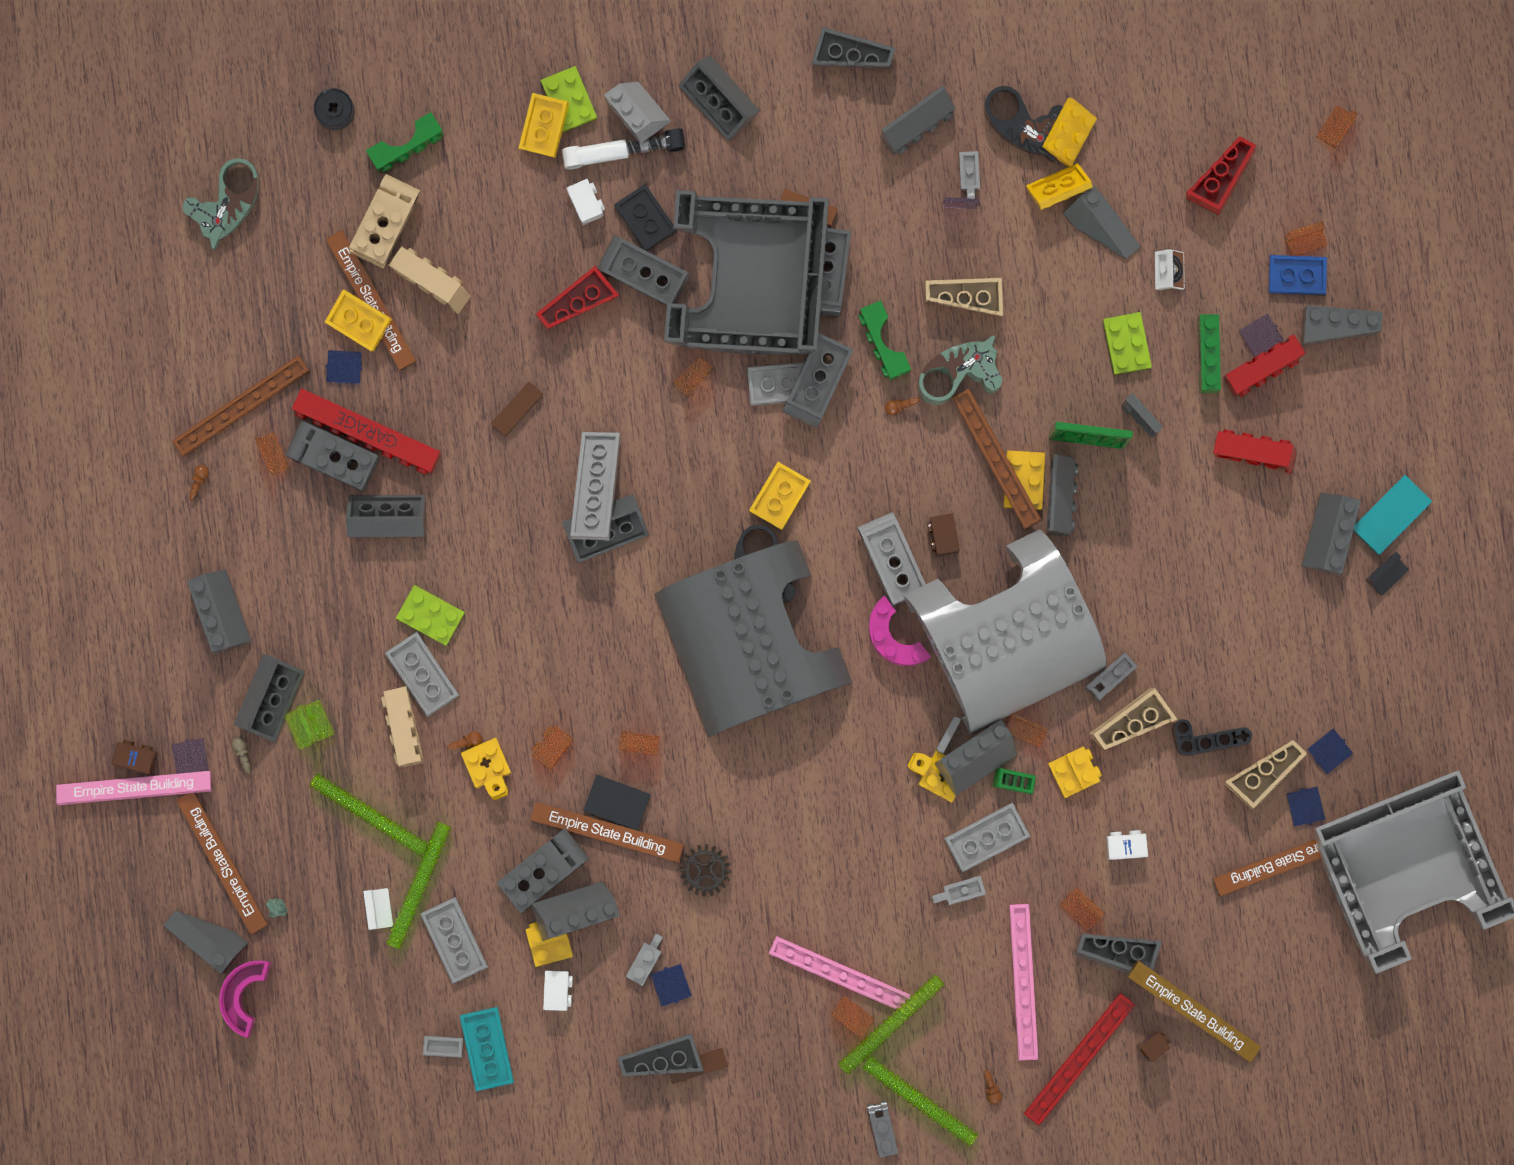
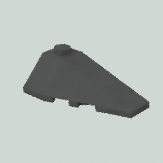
[1063,185,1140,259]
[163,910,248,973]

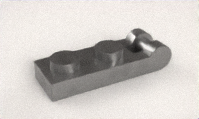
[1085,653,1138,702]
[867,1100,898,1158]

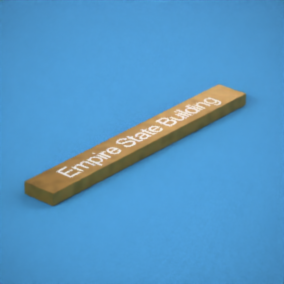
[1127,960,1261,1063]

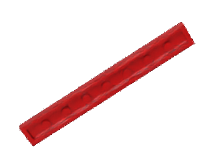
[1023,992,1135,1126]

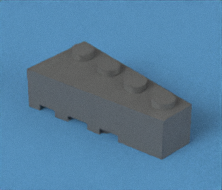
[1301,305,1383,346]
[617,1033,704,1077]

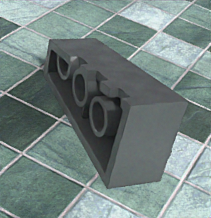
[812,27,895,69]
[1074,934,1162,974]

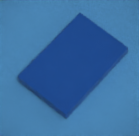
[1268,255,1327,296]

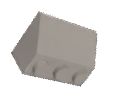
[604,82,671,144]

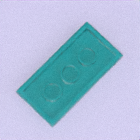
[1353,475,1432,556]
[459,1007,514,1092]

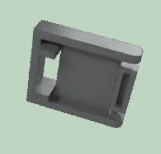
[1122,393,1162,437]

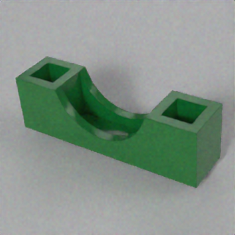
[366,112,444,173]
[858,300,911,381]
[1197,314,1221,393]

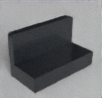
[1366,552,1409,595]

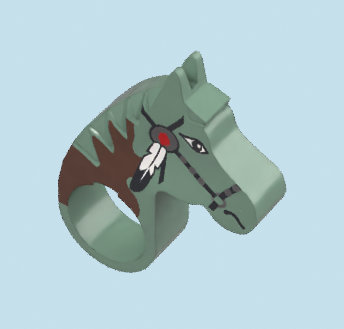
[182,158,260,250]
[917,336,1002,405]

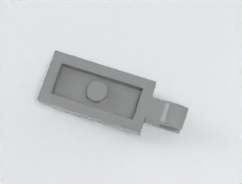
[959,151,980,205]
[931,876,986,905]
[626,933,663,986]

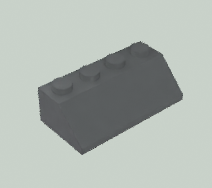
[678,55,760,141]
[880,86,955,156]
[1046,454,1078,537]
[1302,493,1361,576]
[562,494,649,563]
[346,495,426,538]
[187,570,251,655]
[234,654,305,742]
[935,720,1017,796]
[531,882,620,941]

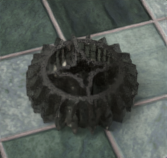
[679,844,731,897]

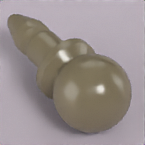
[231,737,250,774]

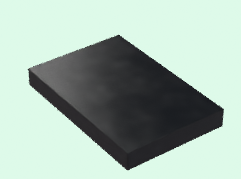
[614,184,677,251]
[583,775,651,831]

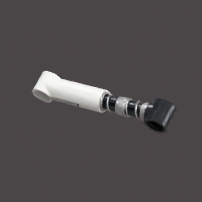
[562,128,686,170]

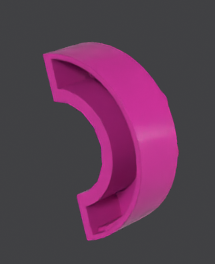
[868,596,931,667]
[219,961,272,1038]

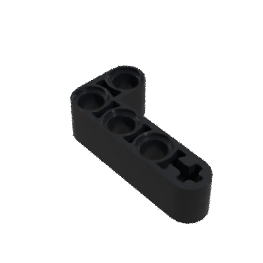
[1172,719,1252,756]

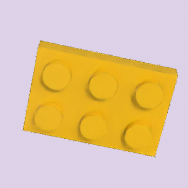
[519,93,570,158]
[1042,98,1097,167]
[1026,163,1093,210]
[325,289,392,352]
[1004,450,1045,510]
[749,462,811,531]

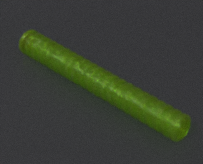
[310,773,427,856]
[386,822,452,949]
[838,974,945,1075]
[863,1056,978,1147]

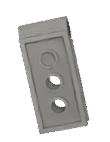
[857,512,926,606]

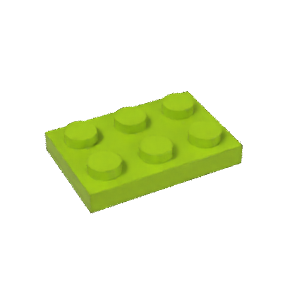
[541,66,597,133]
[1103,312,1152,375]
[396,585,465,646]

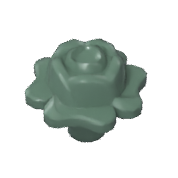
[266,898,288,918]

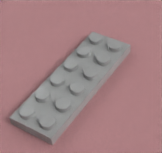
[570,432,621,540]

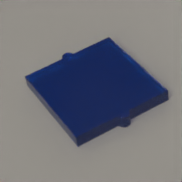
[325,350,363,384]
[1307,728,1353,774]
[1286,787,1325,827]
[651,964,692,1006]

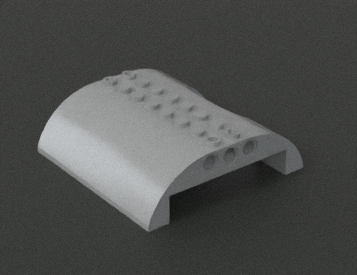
[903,529,1106,735]
[1315,770,1514,974]

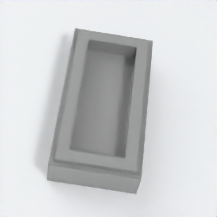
[936,716,961,754]
[423,1036,463,1058]

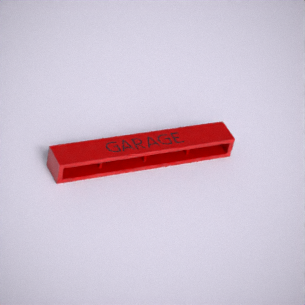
[292,388,441,475]

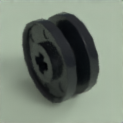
[314,88,355,131]

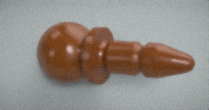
[885,398,920,415]
[189,465,209,501]
[447,731,482,750]
[984,1070,1002,1104]

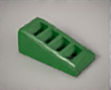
[992,768,1036,795]

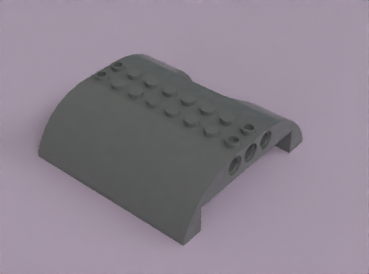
[664,190,829,355]
[655,540,852,737]

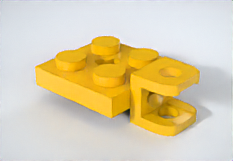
[461,738,512,800]
[907,750,955,803]

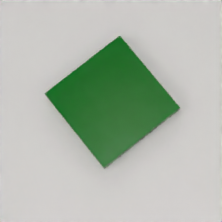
[1048,422,1133,449]

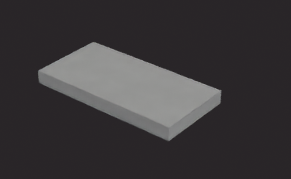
[747,362,824,406]
[385,632,460,717]
[944,803,1031,873]
[420,897,488,984]

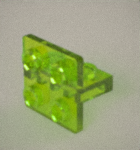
[285,700,335,750]

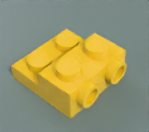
[1048,746,1102,799]
[525,922,573,967]

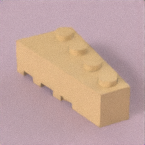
[389,246,471,314]
[924,278,1003,317]
[381,687,424,768]
[1089,688,1178,750]
[1224,740,1307,811]

